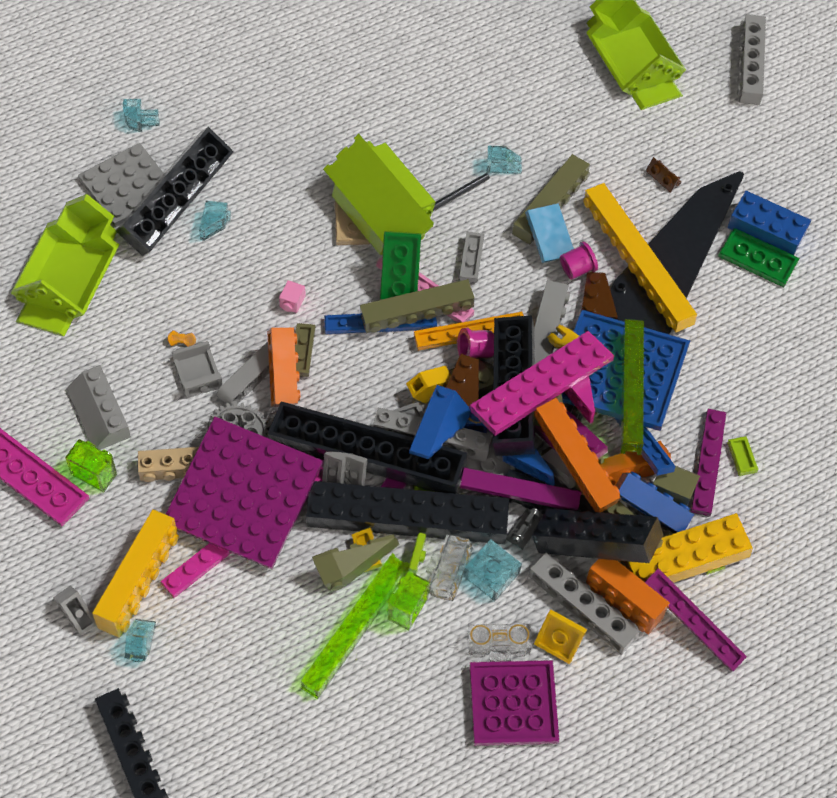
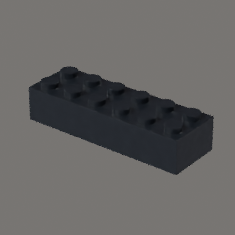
[532,508,663,563]

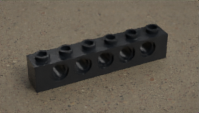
[94,688,168,798]

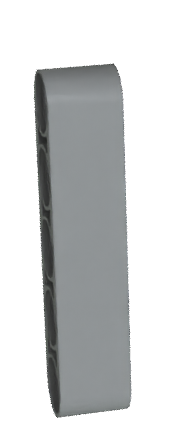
[216,342,269,406]

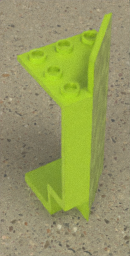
[586,0,686,110]
[323,133,436,256]
[11,194,119,337]

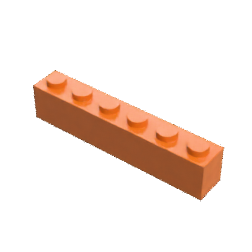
[534,398,621,512]

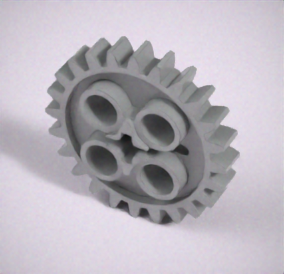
[207,402,271,438]

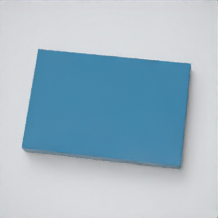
[525,203,574,263]

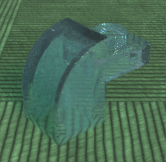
[123,99,160,132]

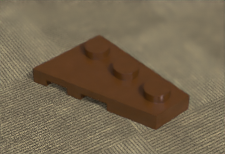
[581,272,618,320]
[446,354,479,408]

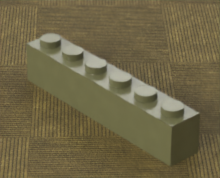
[512,154,590,245]
[360,279,475,333]

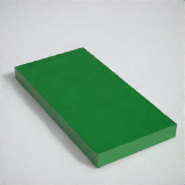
[718,228,800,288]
[380,231,421,300]

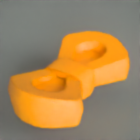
[168,330,196,347]

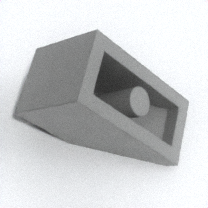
[53,586,96,636]

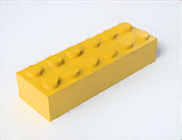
[92,509,179,638]
[624,513,753,583]

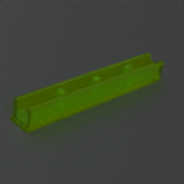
[621,319,644,455]
[301,553,409,700]

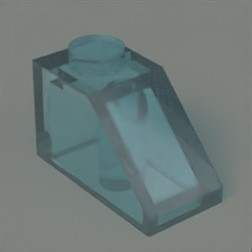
[486,146,522,174]
[199,200,231,241]
[124,619,156,662]

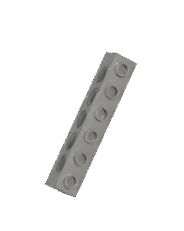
[737,14,766,105]
[373,407,492,462]
[528,553,640,655]

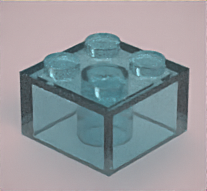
[464,539,522,601]

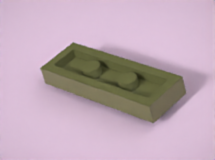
[295,323,316,377]

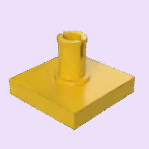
[534,609,587,664]

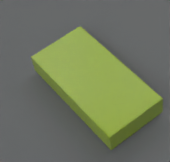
[727,436,759,476]

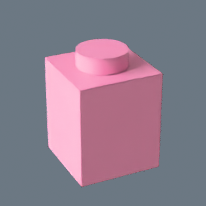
[279,280,306,313]

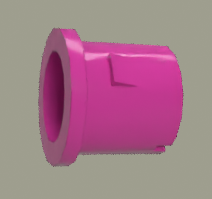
[560,241,598,279]
[457,328,494,358]

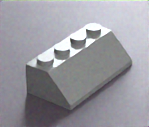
[67,365,131,452]

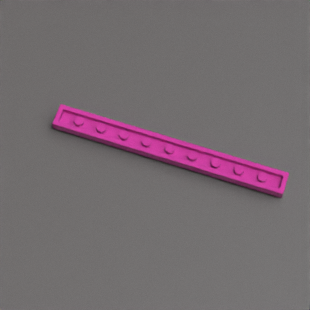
[161,467,323,598]

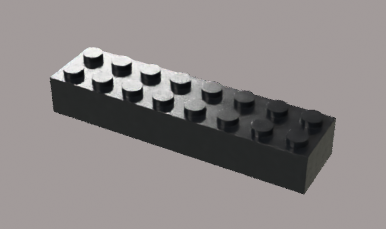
[116,127,234,256]
[493,315,535,457]

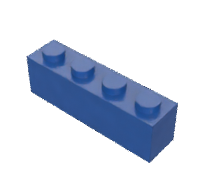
[615,471,694,534]

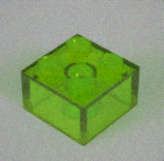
[65,439,117,492]
[386,571,430,631]

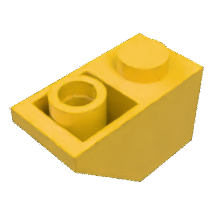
[406,366,451,404]

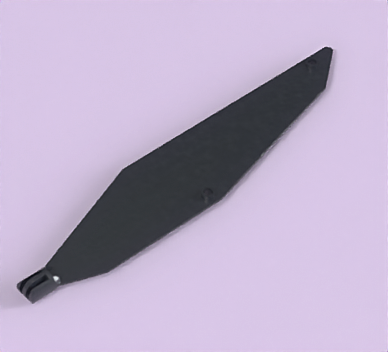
[567,171,744,422]

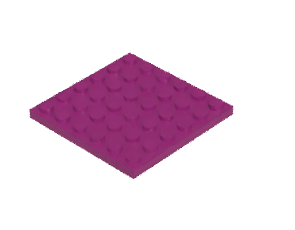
[166,416,323,570]

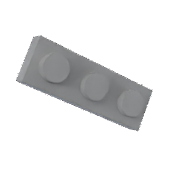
[459,231,484,283]

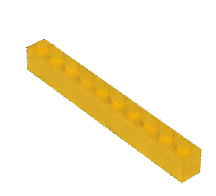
[583,183,697,333]

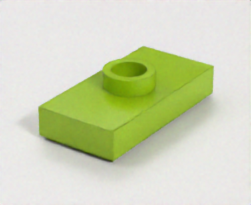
[408,532,426,578]

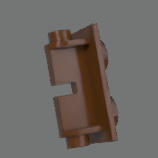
[646,157,682,193]

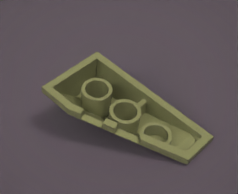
[312,534,400,591]

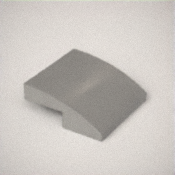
[322,452,367,485]

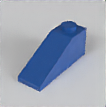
[502,448,555,486]

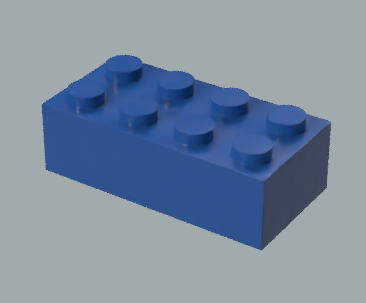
[727,191,811,255]

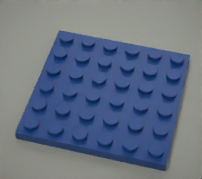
[561,310,690,431]

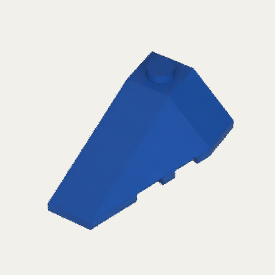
[409,385,471,459]

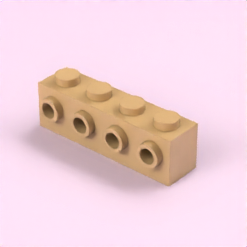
[138,447,199,482]

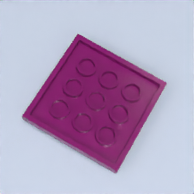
[470,660,559,746]

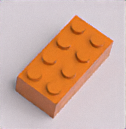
[585,559,670,635]

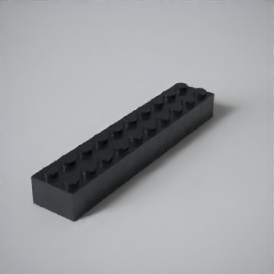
[267,401,467,494]
[306,481,509,544]

